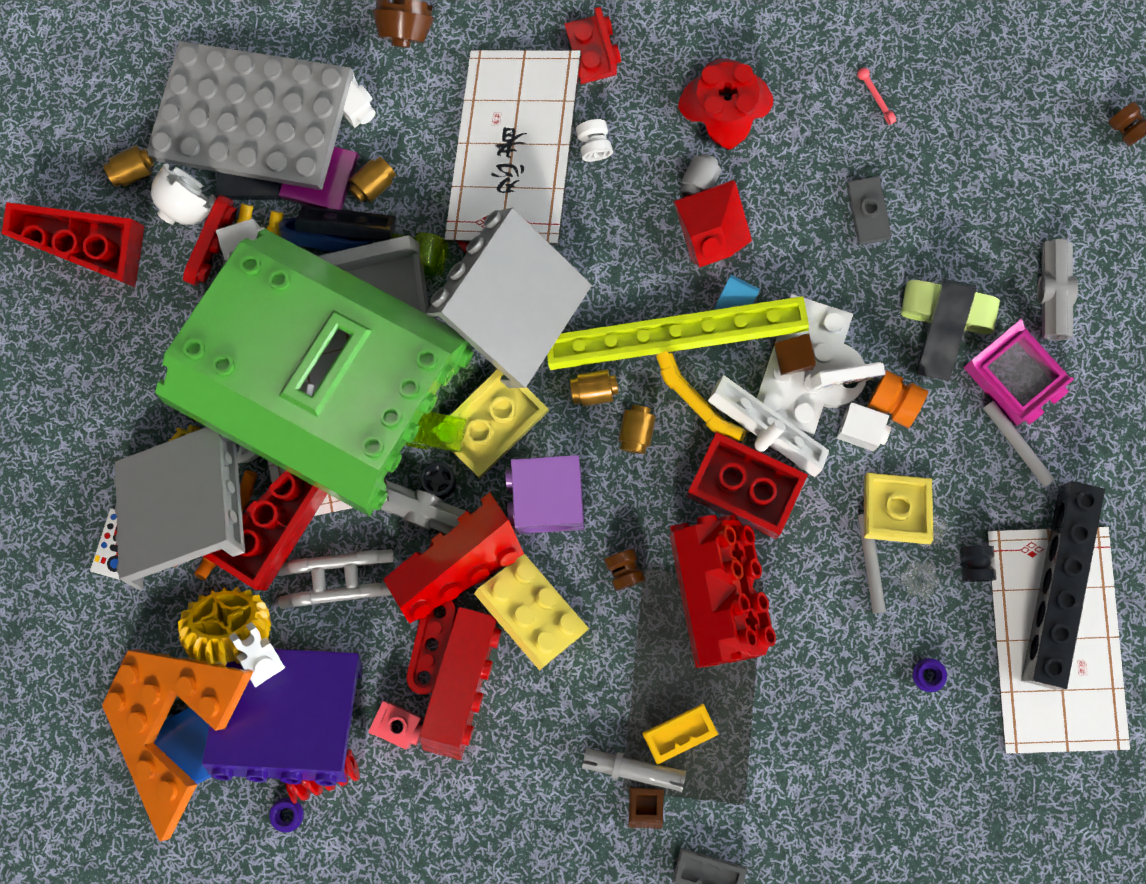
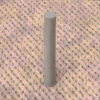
[983,400,1055,487]
[858,514,886,614]

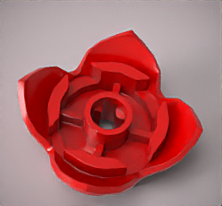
[678,58,774,150]

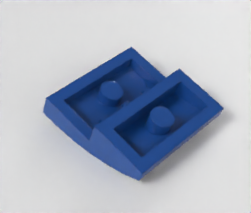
[154,708,211,784]

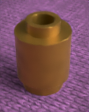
[103,145,154,187]
[349,156,396,203]
[570,369,619,407]
[618,405,656,454]

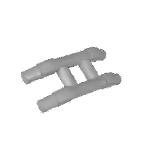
[277,549,394,609]

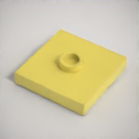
[864,473,933,544]

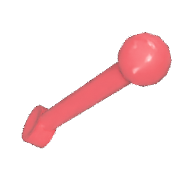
[857,68,896,125]

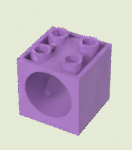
[505,455,584,534]

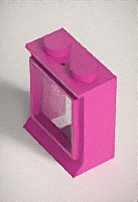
[963,319,1074,426]

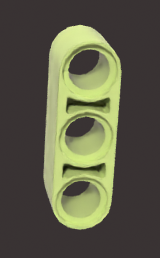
[901,280,1000,334]

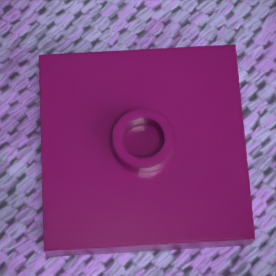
[279,147,359,210]

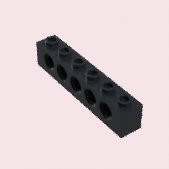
[1021,481,1105,689]

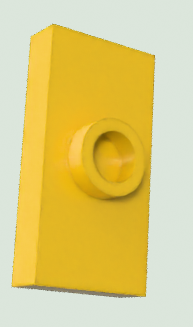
[642,703,719,765]

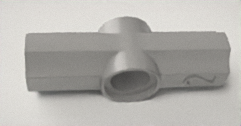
[1037,239,1078,341]
[380,479,472,534]

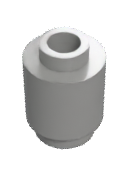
[679,154,722,197]

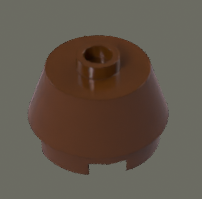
[372,0,435,48]

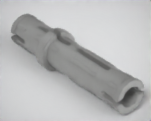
[582,747,687,793]

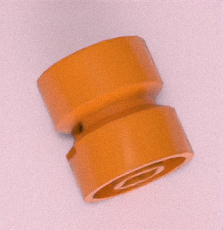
[867,370,928,428]

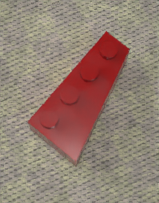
[1,202,145,288]
[203,471,327,591]
[383,492,524,624]
[419,607,502,761]

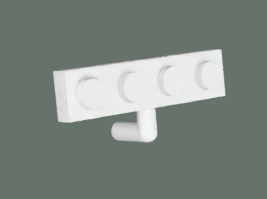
[708,375,829,477]

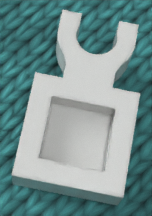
[229,622,285,687]

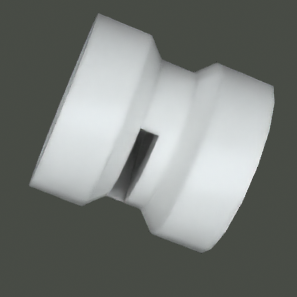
[576,119,613,162]

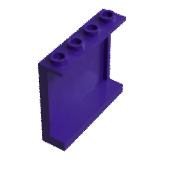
[202,649,363,786]

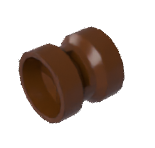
[1108,101,1146,147]
[604,548,646,591]

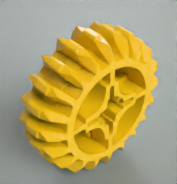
[178,587,271,667]

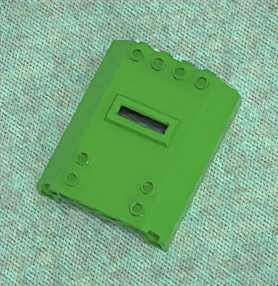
[155,229,474,517]

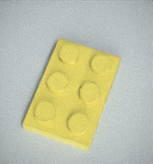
[433,369,549,479]
[474,554,589,671]

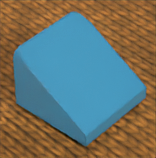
[714,275,760,310]

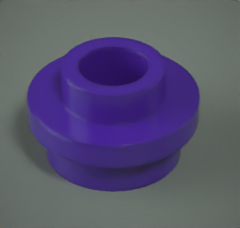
[912,658,947,692]
[269,797,304,833]

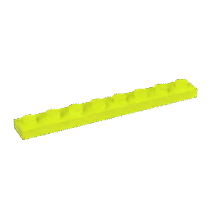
[547,296,809,370]

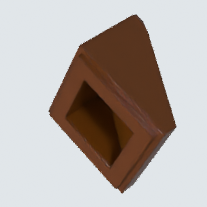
[774,334,816,376]
[628,787,664,829]

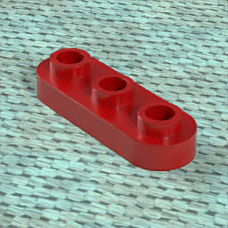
[183,195,237,286]
[407,600,457,694]

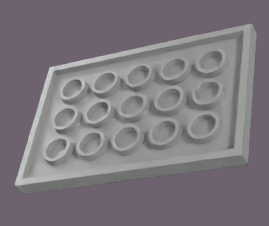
[147,41,355,190]

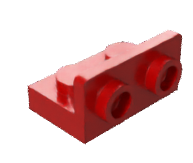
[565,7,621,84]

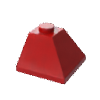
[673,179,752,267]

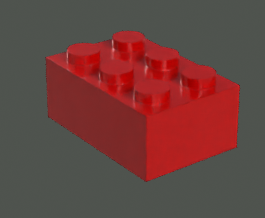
[686,432,808,539]

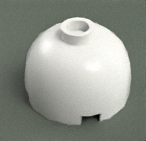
[151,164,216,225]

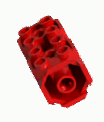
[669,515,776,668]

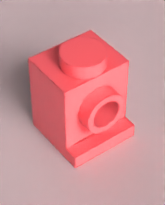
[368,701,424,750]

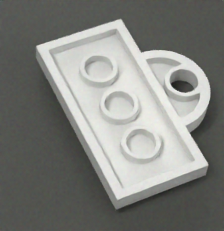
[757,294,866,436]

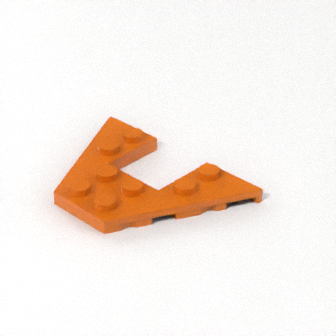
[102,649,253,842]

